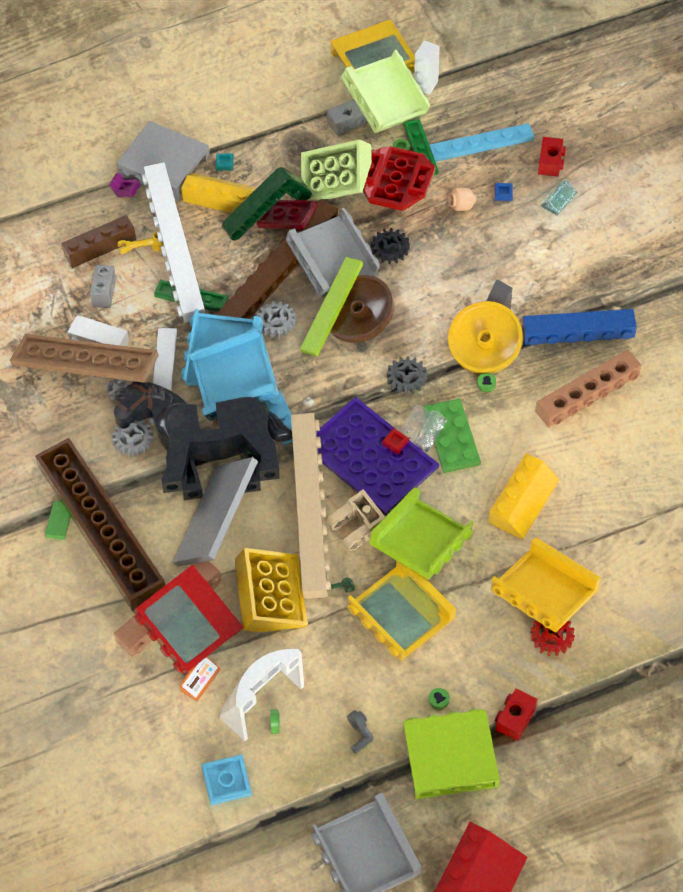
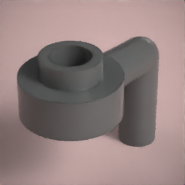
[347,710,373,754]

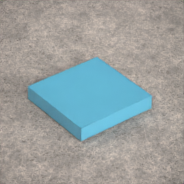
[201,754,252,805]

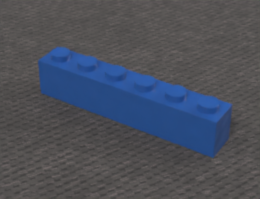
[522,309,637,345]

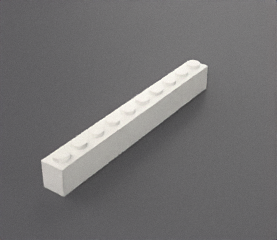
[142,163,205,323]

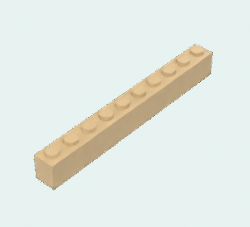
[291,413,331,599]

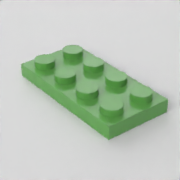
[424,398,481,473]

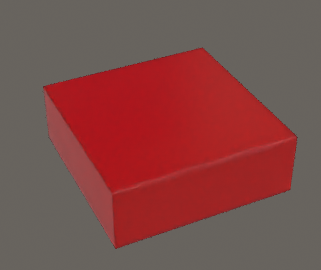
[382,428,409,454]

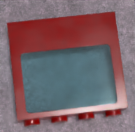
[133,564,244,676]

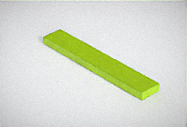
[300,257,363,357]

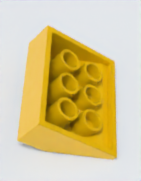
[235,548,308,632]

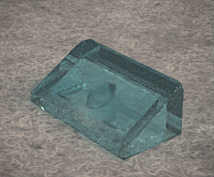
[541,180,578,215]

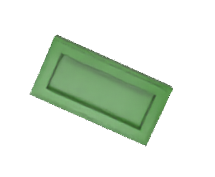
[45,501,71,540]

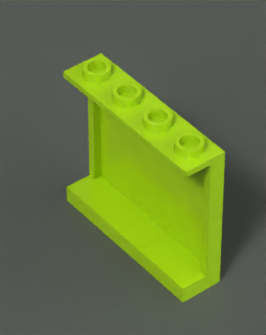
[369,487,474,580]
[403,708,500,800]

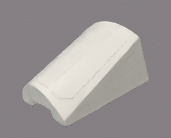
[219,649,304,741]

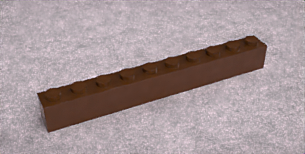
[214,199,339,319]

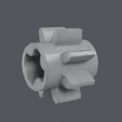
[106,379,128,401]

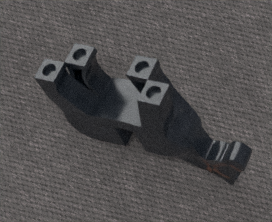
[114,381,293,500]

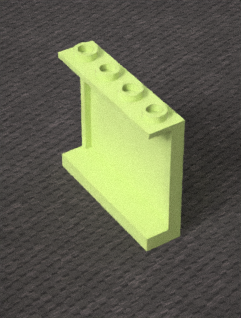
[341,50,430,133]

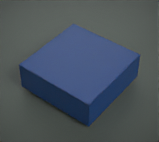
[495,183,513,201]

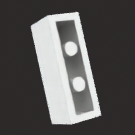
[415,40,439,95]
[68,315,129,346]

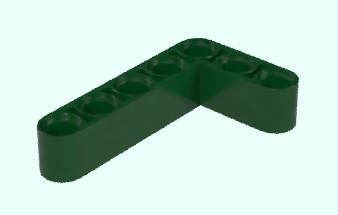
[222,167,312,241]

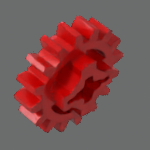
[530,621,575,656]

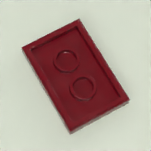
[256,200,318,230]

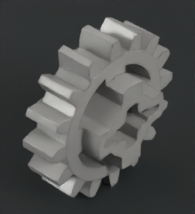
[256,301,296,338]
[112,420,154,457]

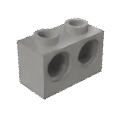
[90,265,117,308]

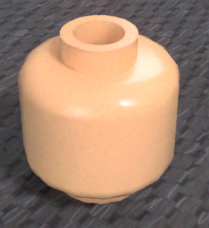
[448,188,476,211]

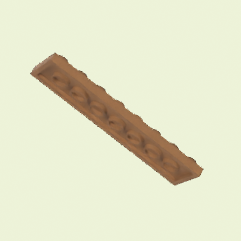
[10,334,159,383]

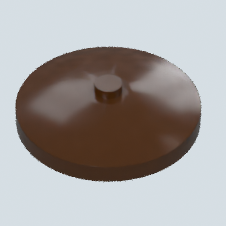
[330,275,395,343]

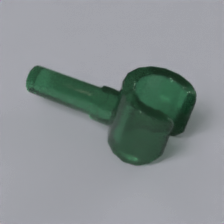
[331,577,355,593]

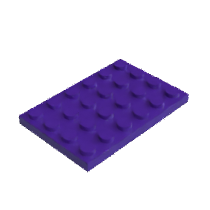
[317,397,439,516]

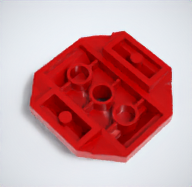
[363,146,435,211]

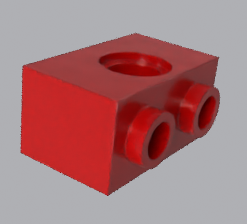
[538,137,566,177]
[495,688,538,741]

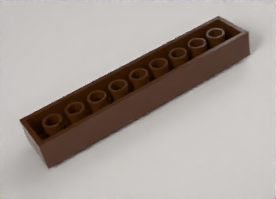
[35,438,166,612]

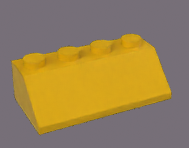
[181,173,256,213]
[488,453,559,540]

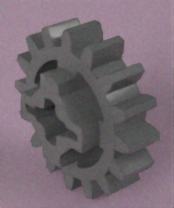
[386,356,427,395]

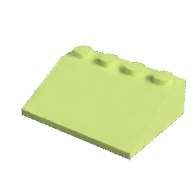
[301,140,371,202]

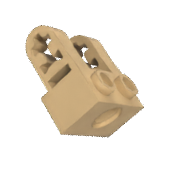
[326,489,385,552]

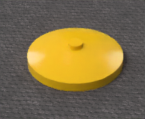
[448,301,523,374]

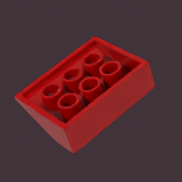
[434,822,528,892]

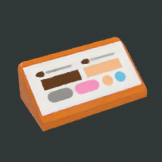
[179,657,221,702]

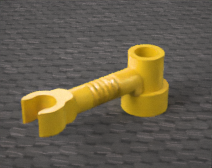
[118,231,163,254]

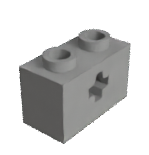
[327,99,367,135]

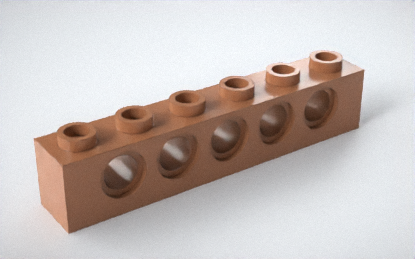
[535,349,642,428]

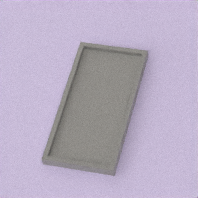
[172,457,258,567]

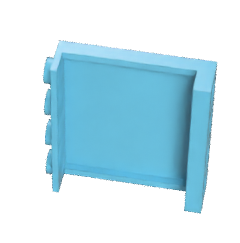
[181,309,263,387]
[188,329,280,421]

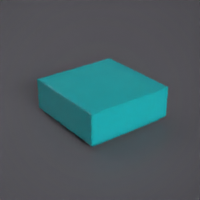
[215,153,234,171]

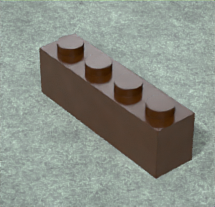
[62,215,136,268]

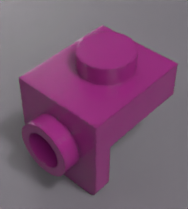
[109,173,141,197]

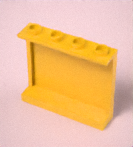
[491,537,601,633]

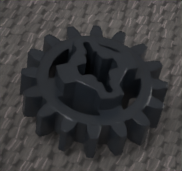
[371,228,410,264]

